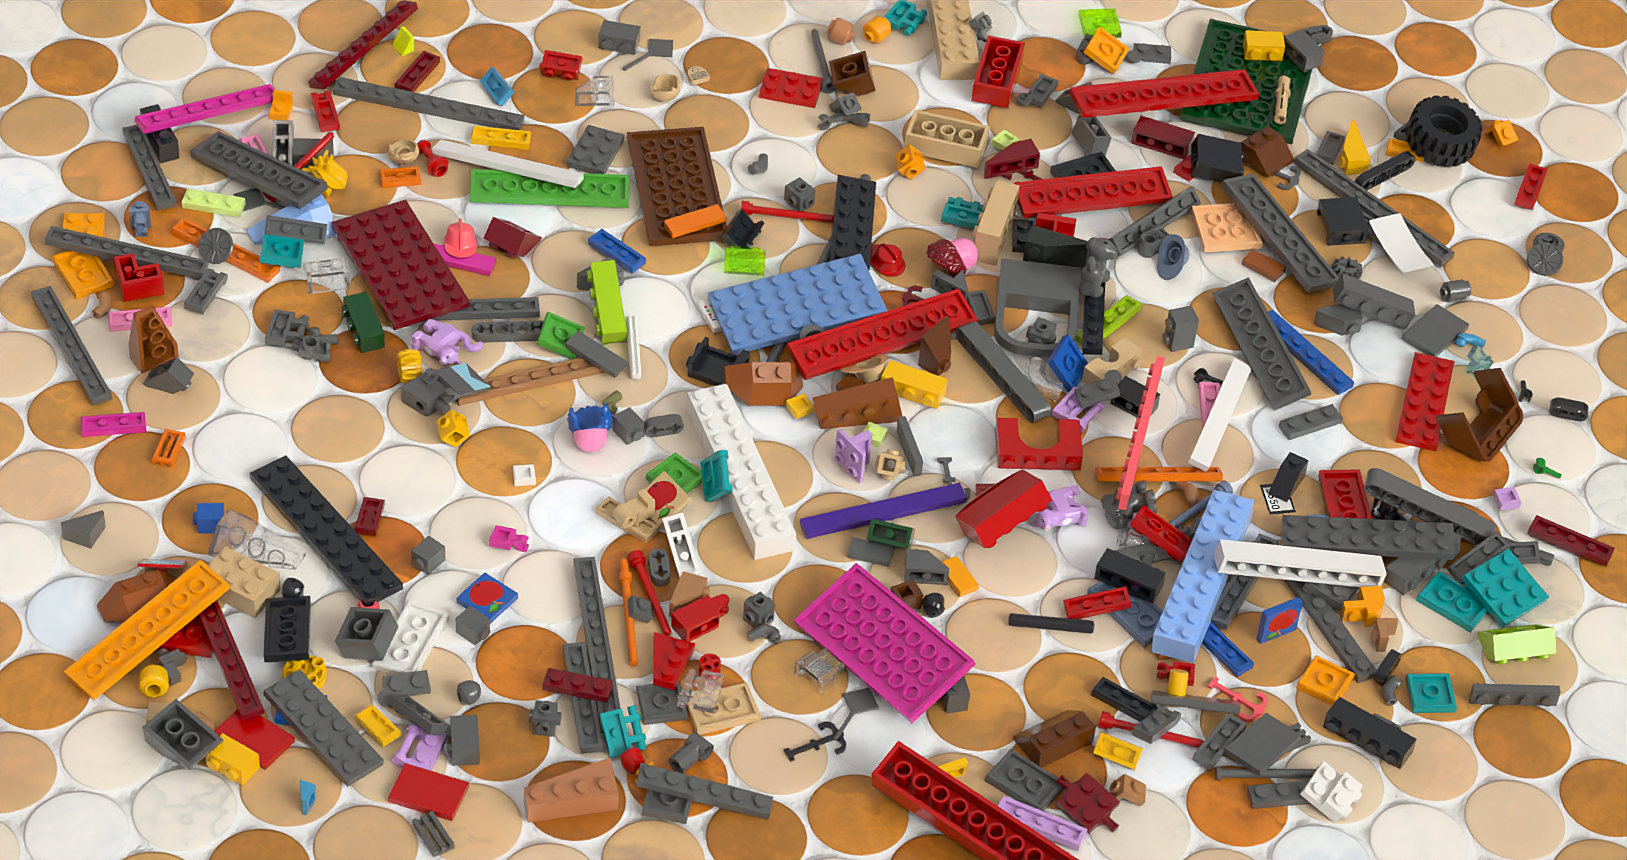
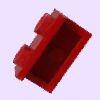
[539,50,583,81]

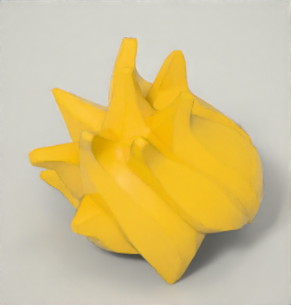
[302,150,347,198]

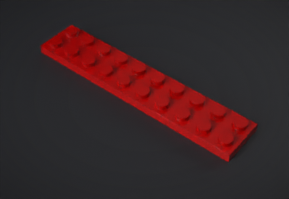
[1069,69,1259,118]
[786,288,978,380]

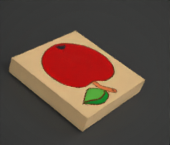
[636,471,692,529]

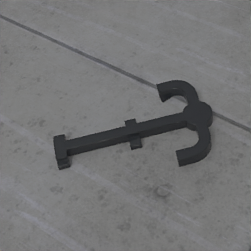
[784,721,847,762]

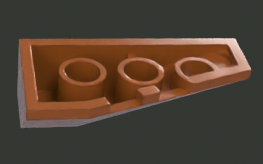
[128,305,179,374]

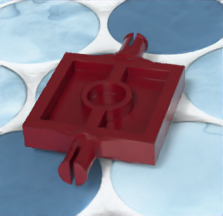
[1055,772,1120,834]

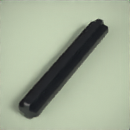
[1008,613,1095,634]

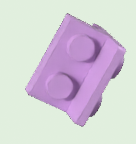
[834,429,872,483]

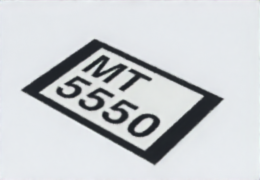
[1260,484,1296,515]

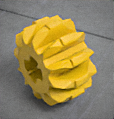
[397,349,423,384]

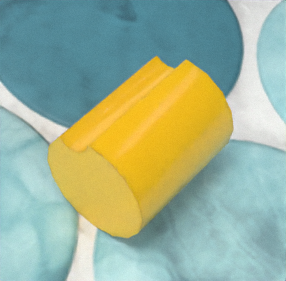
[1167,669,1189,696]

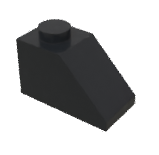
[1268,452,1309,502]

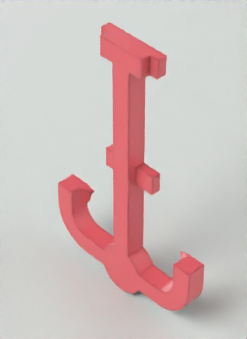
[1207,677,1268,722]

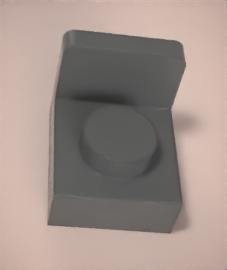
[829,92,861,117]

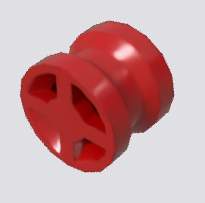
[698,653,721,681]

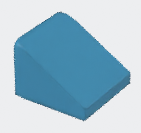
[300,780,316,815]

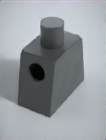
[401,368,451,416]

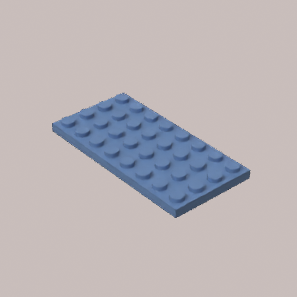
[708,254,887,355]

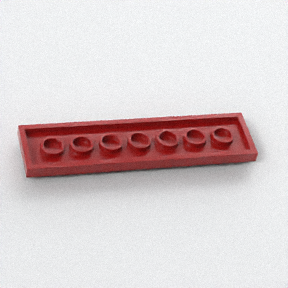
[1014,166,1173,219]

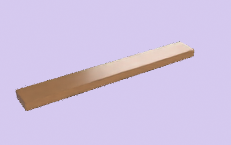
[456,357,605,406]

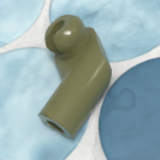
[602,390,622,415]

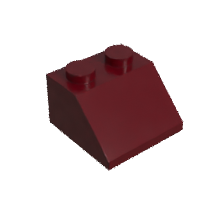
[483,217,542,258]

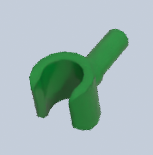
[1533,458,1562,479]

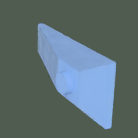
[247,194,336,245]

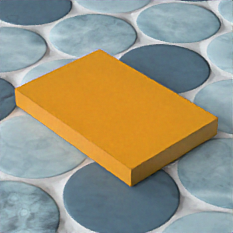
[51,250,114,299]

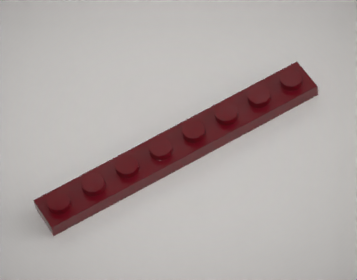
[308,0,418,90]
[198,600,264,720]

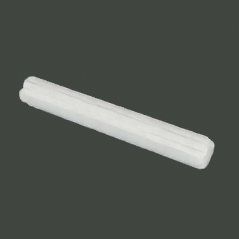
[626,316,641,380]

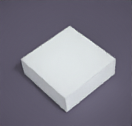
[513,464,536,486]

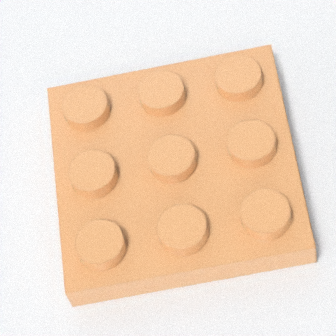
[1191,203,1263,253]

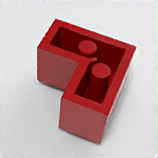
[114,253,165,302]

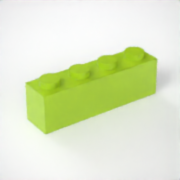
[587,260,627,344]

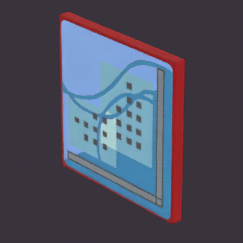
[137,559,187,573]

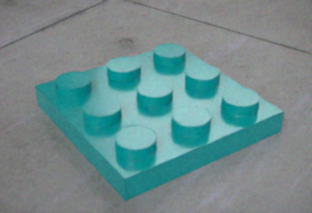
[1462,549,1549,628]

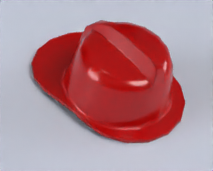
[870,243,906,277]

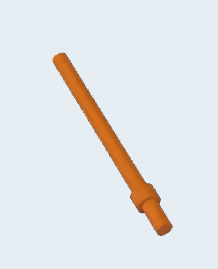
[618,559,638,666]

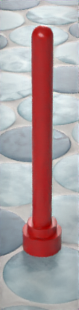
[263,132,334,203]
[741,200,833,223]
[627,550,671,636]
[1098,711,1204,748]

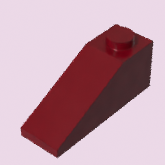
[983,139,1040,179]

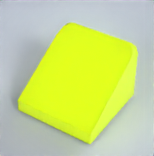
[393,26,414,56]

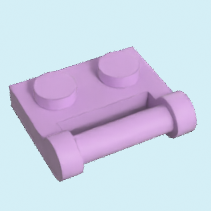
[1052,386,1105,433]
[391,724,446,771]

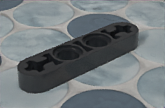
[1355,151,1416,190]

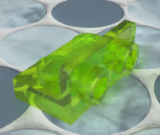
[724,246,766,276]

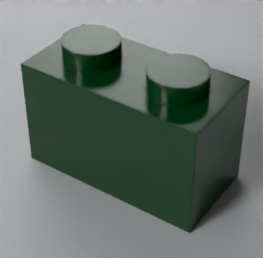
[867,519,915,549]

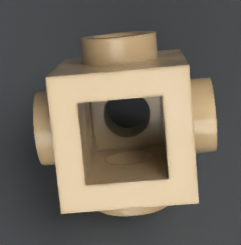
[875,449,906,480]

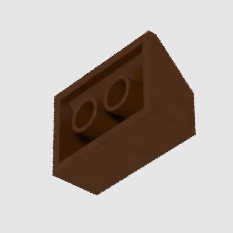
[1013,710,1096,767]

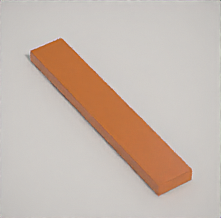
[171,218,280,283]
[1095,467,1223,481]

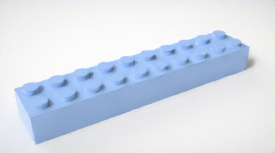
[1152,490,1254,663]

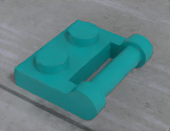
[700,450,733,502]

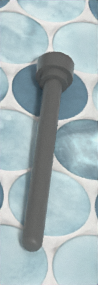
[811,29,837,94]

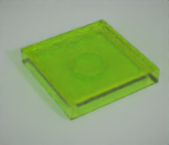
[1078,8,1122,38]

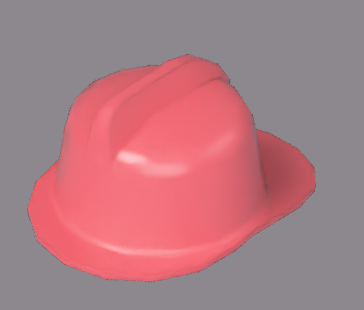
[444,218,477,258]

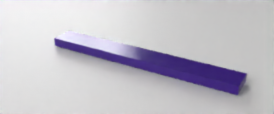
[800,482,967,539]

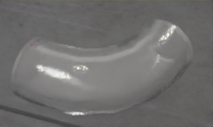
[1025,357,1063,402]

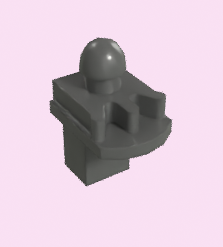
[158,648,187,686]

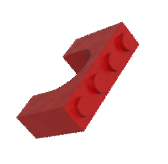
[995,417,1083,471]

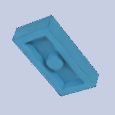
[480,67,514,106]

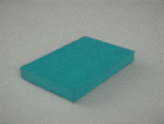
[1416,571,1488,633]

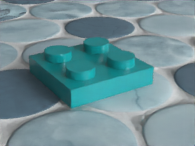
[260,234,304,268]

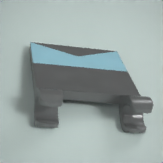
[422,363,491,404]

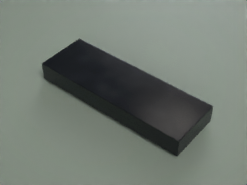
[1091,677,1158,722]

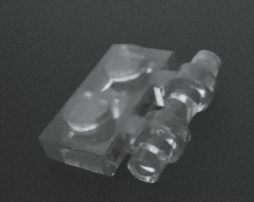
[677,669,725,713]

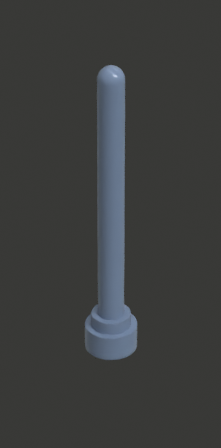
[1169,480,1233,528]

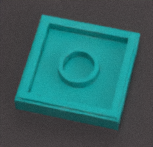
[1405,673,1457,713]

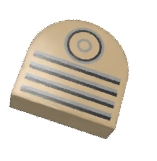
[687,66,710,86]

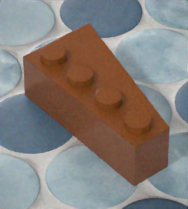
[813,377,903,429]

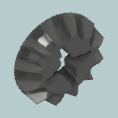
[1533,233,1565,252]
[1331,256,1363,279]

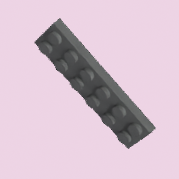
[263,669,384,787]

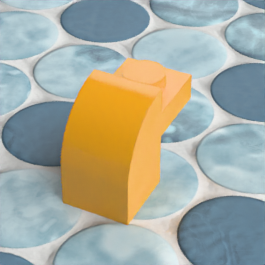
[1340,586,1385,627]

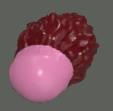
[926,238,978,278]

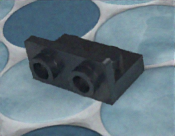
[721,209,765,253]

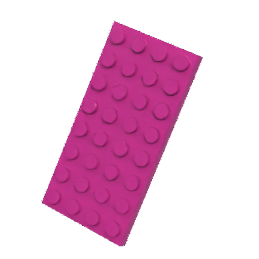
[794,563,976,724]

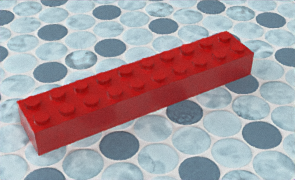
[871,741,1079,860]

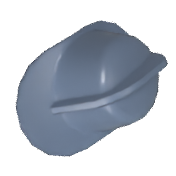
[1157,234,1190,280]

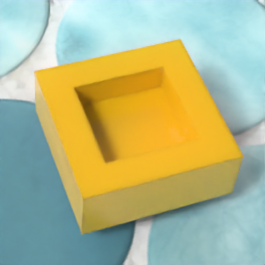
[786,394,814,419]

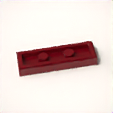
[394,51,440,92]

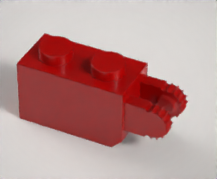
[671,594,730,642]

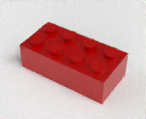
[971,35,1025,108]

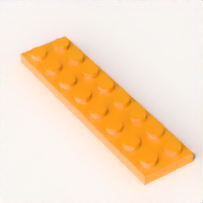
[64,560,230,701]

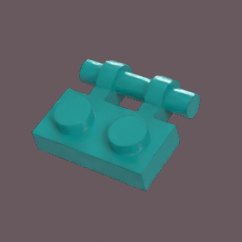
[884,0,927,36]
[941,197,984,229]
[599,705,647,758]

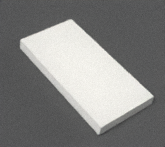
[372,600,449,675]

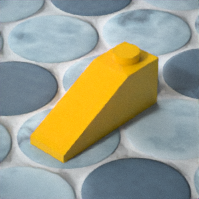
[1339,120,1371,175]

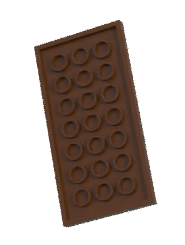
[627,127,727,246]

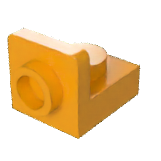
[269,90,293,120]

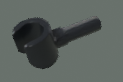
[1193,368,1223,385]
[1518,380,1533,402]

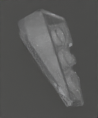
[208,509,306,570]

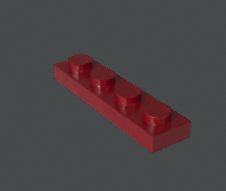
[1527,515,1615,567]

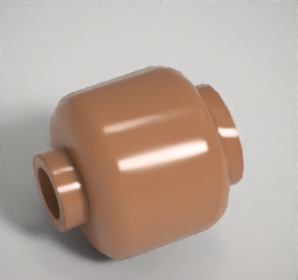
[826,17,855,45]

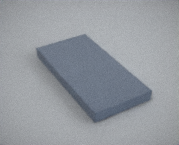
[1087,581,1163,648]

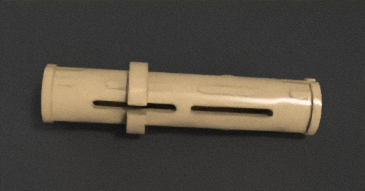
[1274,76,1291,124]

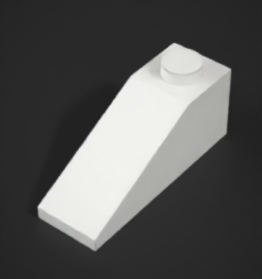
[662,513,701,578]

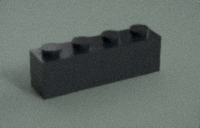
[1323,697,1417,769]

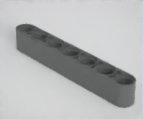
[955,321,1051,423]
[1364,468,1496,545]

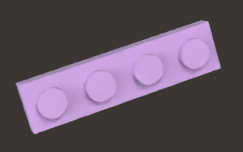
[998,796,1088,851]

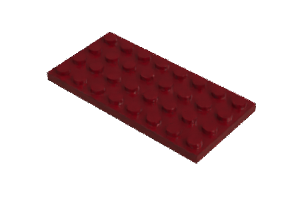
[332,200,470,330]

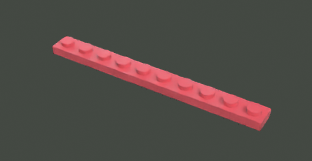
[1116,356,1165,510]

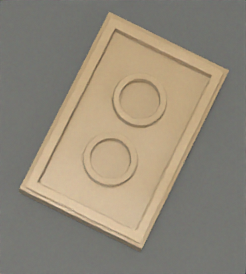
[684,682,761,735]

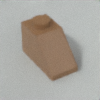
[669,571,710,617]

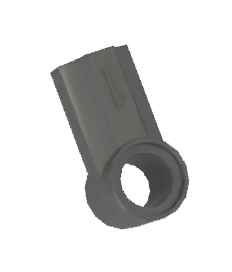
[669,732,714,773]

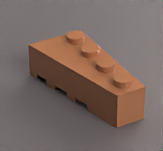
[524,757,619,823]

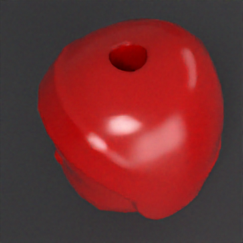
[620,747,645,774]

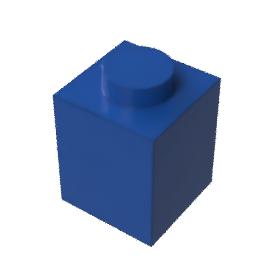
[193,503,225,534]

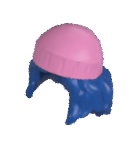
[567,404,613,453]

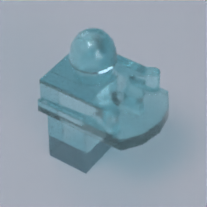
[1466,346,1493,377]

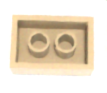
[208,546,281,618]

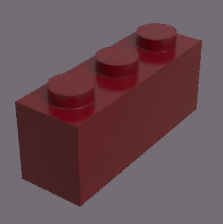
[1131,115,1195,160]

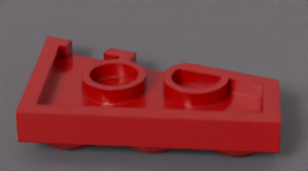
[653,632,695,690]

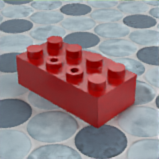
[955,469,1052,548]

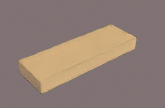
[595,496,659,544]

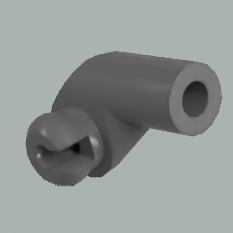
[748,153,768,175]
[1381,675,1402,706]

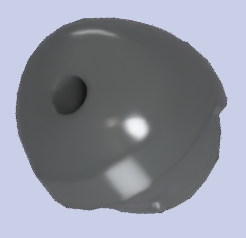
[457,680,481,705]

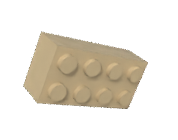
[904,109,990,168]
[973,180,1020,266]

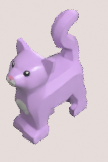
[411,319,484,365]
[1032,485,1089,531]

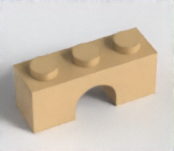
[1082,337,1143,385]

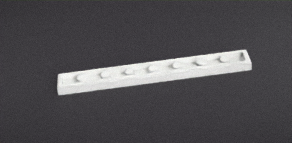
[432,140,584,188]
[1188,358,1252,472]

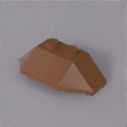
[724,362,803,406]
[97,569,177,623]

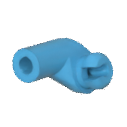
[1455,333,1486,349]

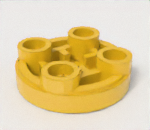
[282,655,327,689]

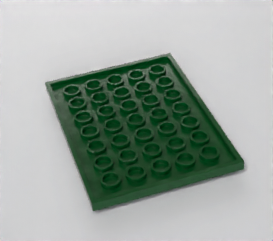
[1180,18,1319,145]

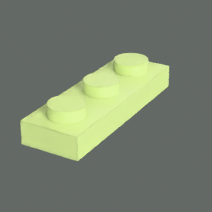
[181,188,246,218]

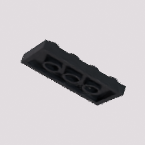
[263,595,311,663]

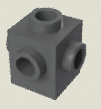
[784,177,815,211]
[1026,317,1057,344]
[743,591,775,628]
[529,700,562,737]

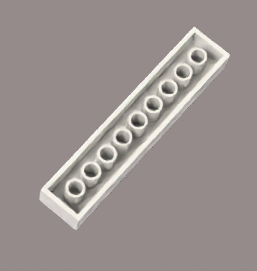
[686,384,796,560]

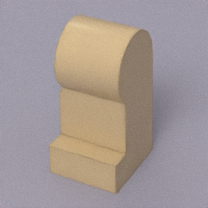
[613,489,655,528]

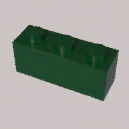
[341,292,385,353]

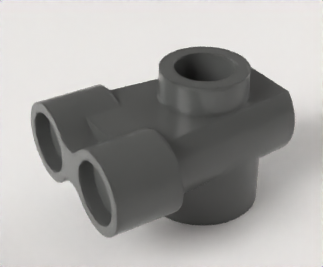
[298,335,331,363]

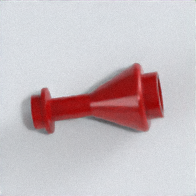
[417,140,449,177]

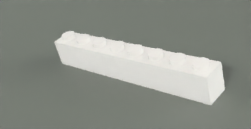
[1214,539,1387,587]

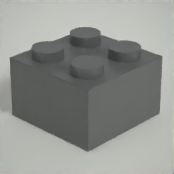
[335,607,399,661]

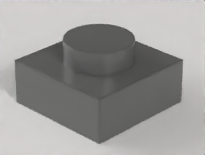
[628,595,652,623]

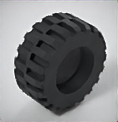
[1405,95,1483,167]

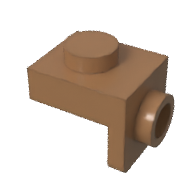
[1371,618,1398,652]
[1110,773,1146,806]

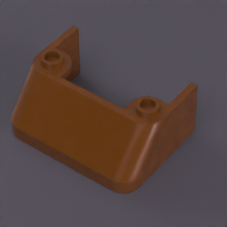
[1435,368,1523,462]

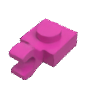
[489,525,529,552]

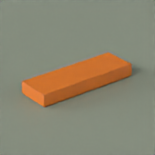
[664,204,726,238]

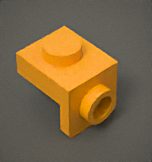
[1486,119,1519,148]

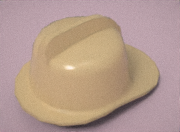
[841,354,888,384]

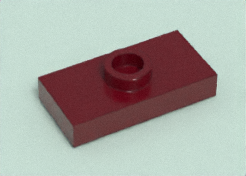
[355,497,385,536]

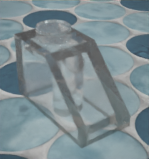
[575,76,614,106]

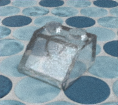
[303,258,349,294]

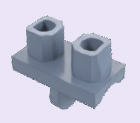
[129,201,151,237]

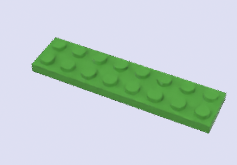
[470,169,629,208]

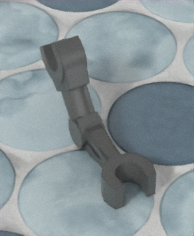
[818,110,870,130]

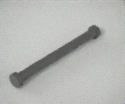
[1215,767,1318,780]

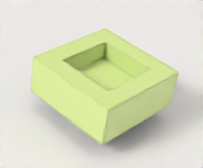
[992,130,1019,151]
[863,422,888,448]

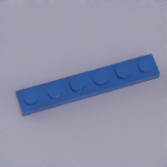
[1268,309,1354,395]

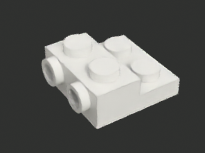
[1300,761,1363,823]

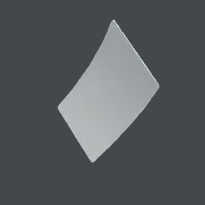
[1369,213,1434,273]

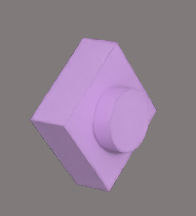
[1493,487,1521,511]

